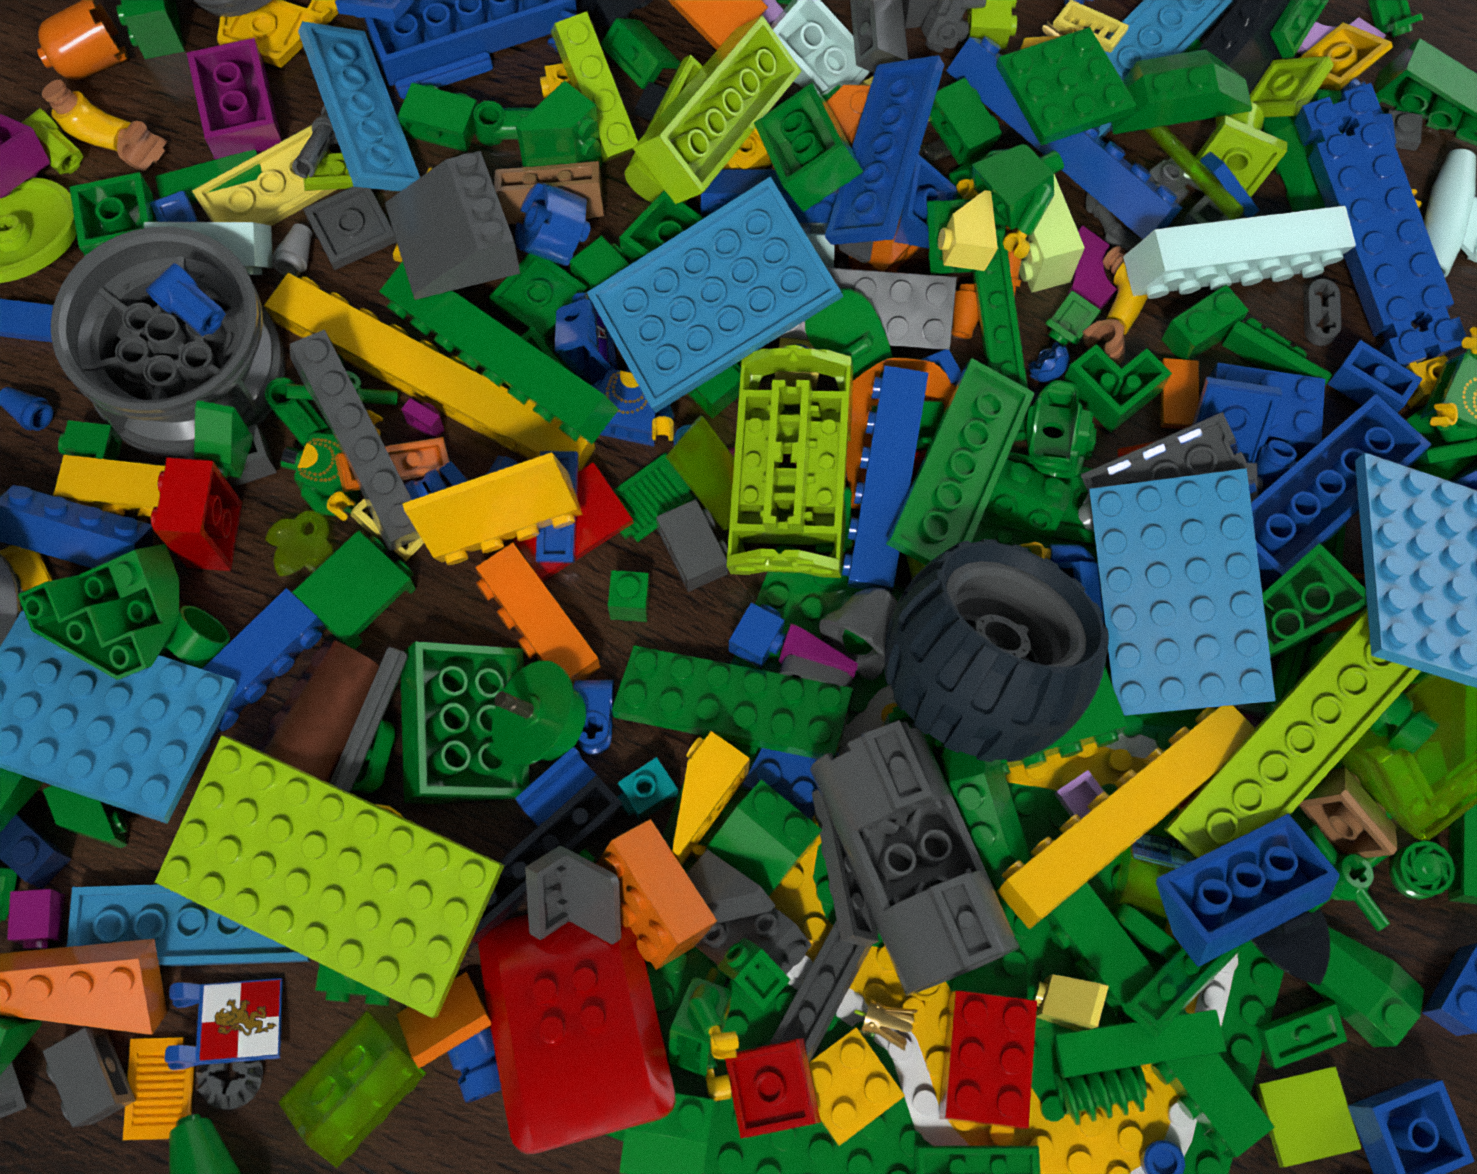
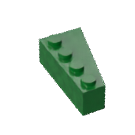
[1373,38,1477,146]

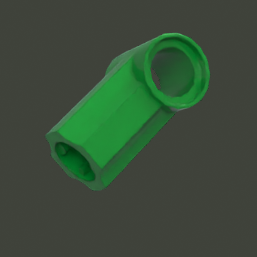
[473,101,535,146]
[265,377,329,448]

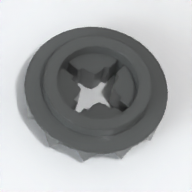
[196,1060,263,1109]

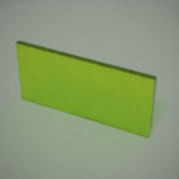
[666,416,734,531]

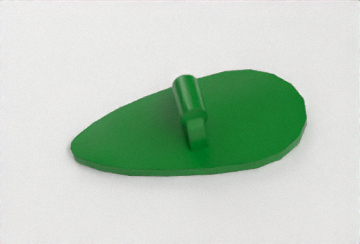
[805,289,893,380]

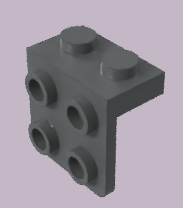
[525,845,621,944]
[695,907,812,974]

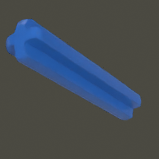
[395,51,493,99]

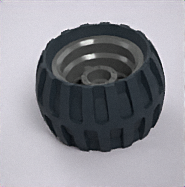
[884,539,1109,762]

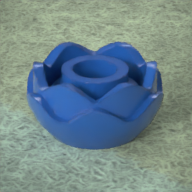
[1029,342,1069,383]

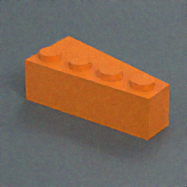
[0,939,168,1035]

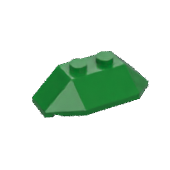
[1111,49,1252,135]
[937,748,1031,887]

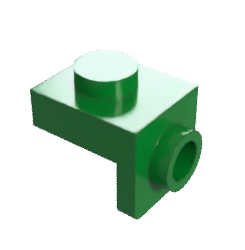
[1368,0,1423,37]
[1045,291,1102,346]

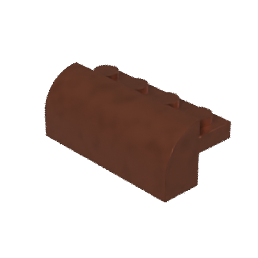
[254,641,380,783]

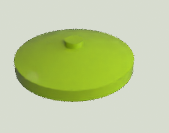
[0,177,77,283]

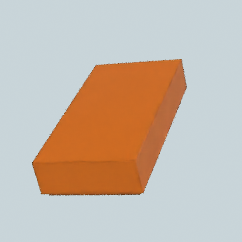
[1160,358,1199,429]

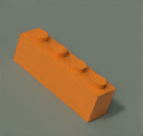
[476,542,601,687]

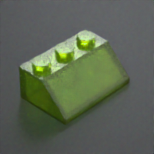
[278,1011,426,1168]

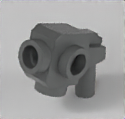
[921,0,986,52]
[1149,157,1209,204]

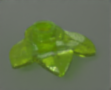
[265,511,333,577]

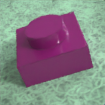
[402,398,445,439]

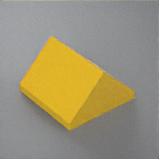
[1299,22,1393,91]

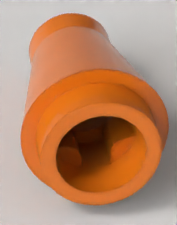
[951,283,979,339]

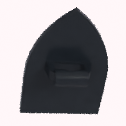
[1251,908,1330,985]

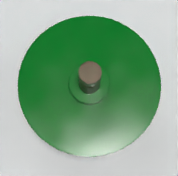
[492,661,586,766]

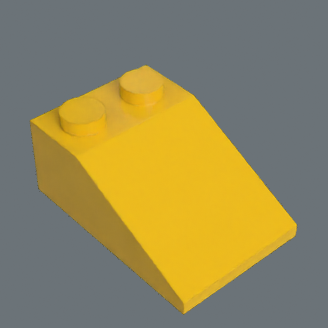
[672,731,750,866]

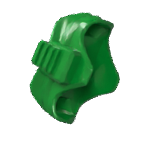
[1026,380,1096,478]

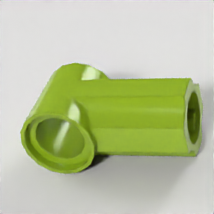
[21,108,84,175]

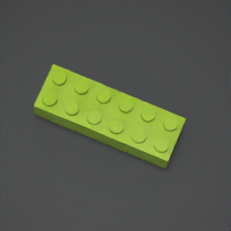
[633,15,801,204]

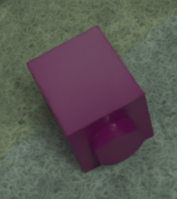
[7,889,65,951]

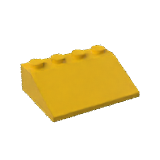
[402,452,583,565]

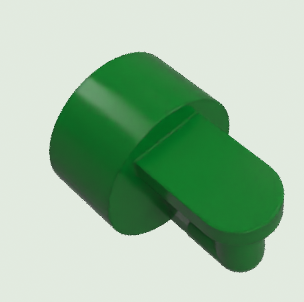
[159,606,230,669]

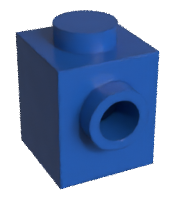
[729,603,787,669]

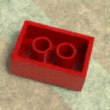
[151,458,242,571]
[939,991,1037,1129]

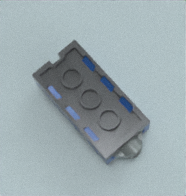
[1078,412,1257,532]

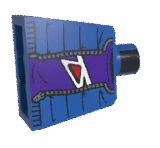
[555,293,618,384]

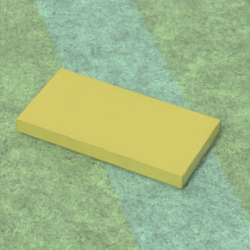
[192,125,337,226]

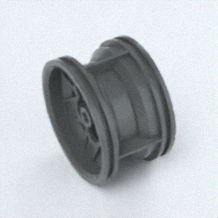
[51,227,286,459]

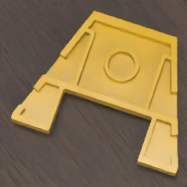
[217,0,339,68]

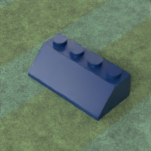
[1156,814,1340,967]

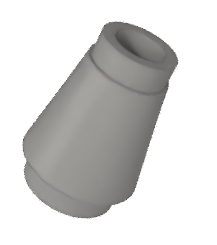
[273,224,313,277]

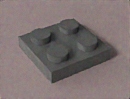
[303,186,397,270]

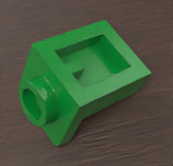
[718,938,791,1010]

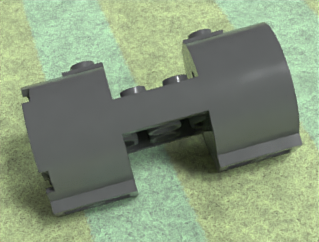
[810,720,1020,996]

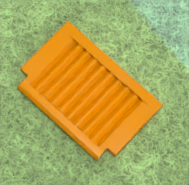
[122,1037,196,1140]

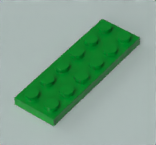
[886,358,1034,565]
[612,646,854,759]

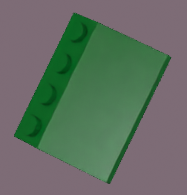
[401,641,530,804]

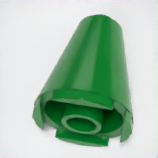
[169,1114,241,1174]

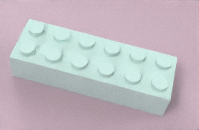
[1123,206,1356,299]

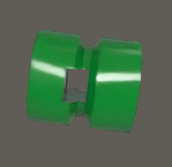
[1369,692,1440,761]

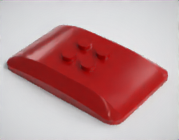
[478,914,676,1154]

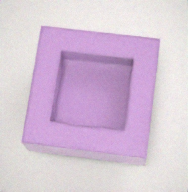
[1055,770,1104,819]

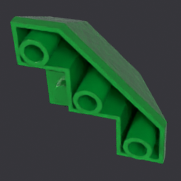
[18,544,179,680]

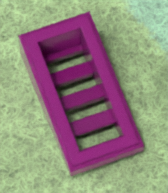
[779,623,858,678]

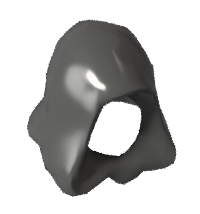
[819,587,898,680]

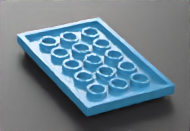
[587,177,844,412]
[1355,453,1477,688]
[1089,468,1275,716]
[0,611,238,824]

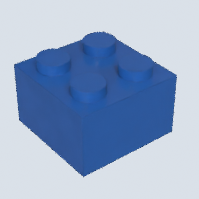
[1347,1078,1475,1174]

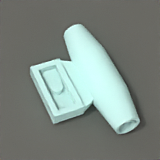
[1424,149,1477,277]

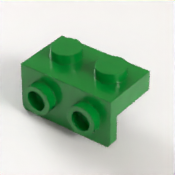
[985,459,1074,538]

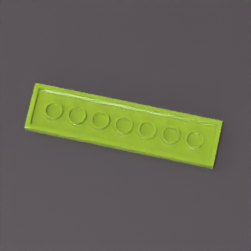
[1164,607,1421,859]

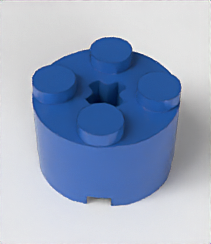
[515,183,590,266]

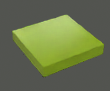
[1250,56,1334,117]
[1255,1066,1361,1167]

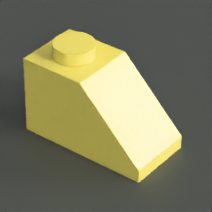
[938,190,998,271]
[1032,974,1109,1032]

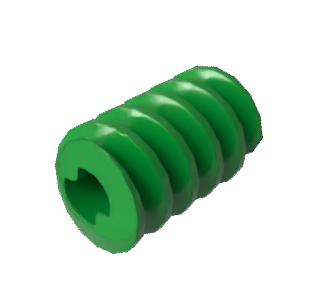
[1055,1066,1147,1125]

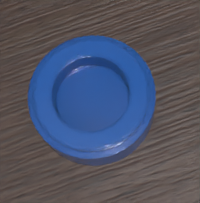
[1141,1140,1185,1174]

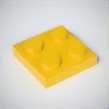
[809,1027,905,1146]

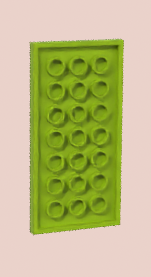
[155,735,505,1018]

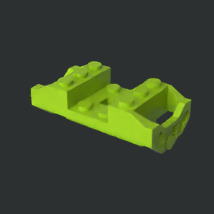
[726,345,853,578]

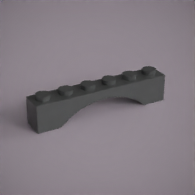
[290,329,421,552]

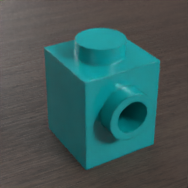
[617,757,678,822]

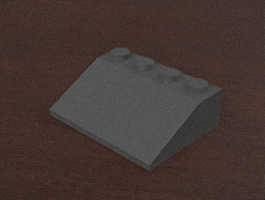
[385,151,520,300]

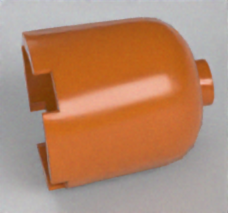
[37,0,129,80]

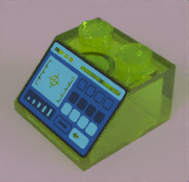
[1114,832,1196,918]

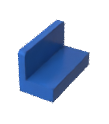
[516,747,596,827]

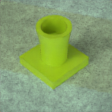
[1189,102,1287,198]

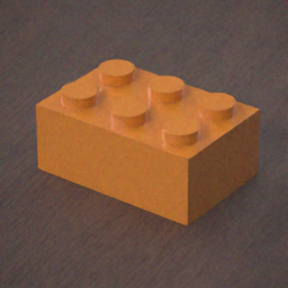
[596,819,717,970]

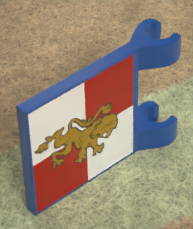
[165,978,283,1070]

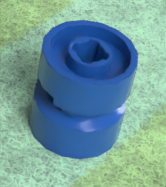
[447,1028,501,1103]

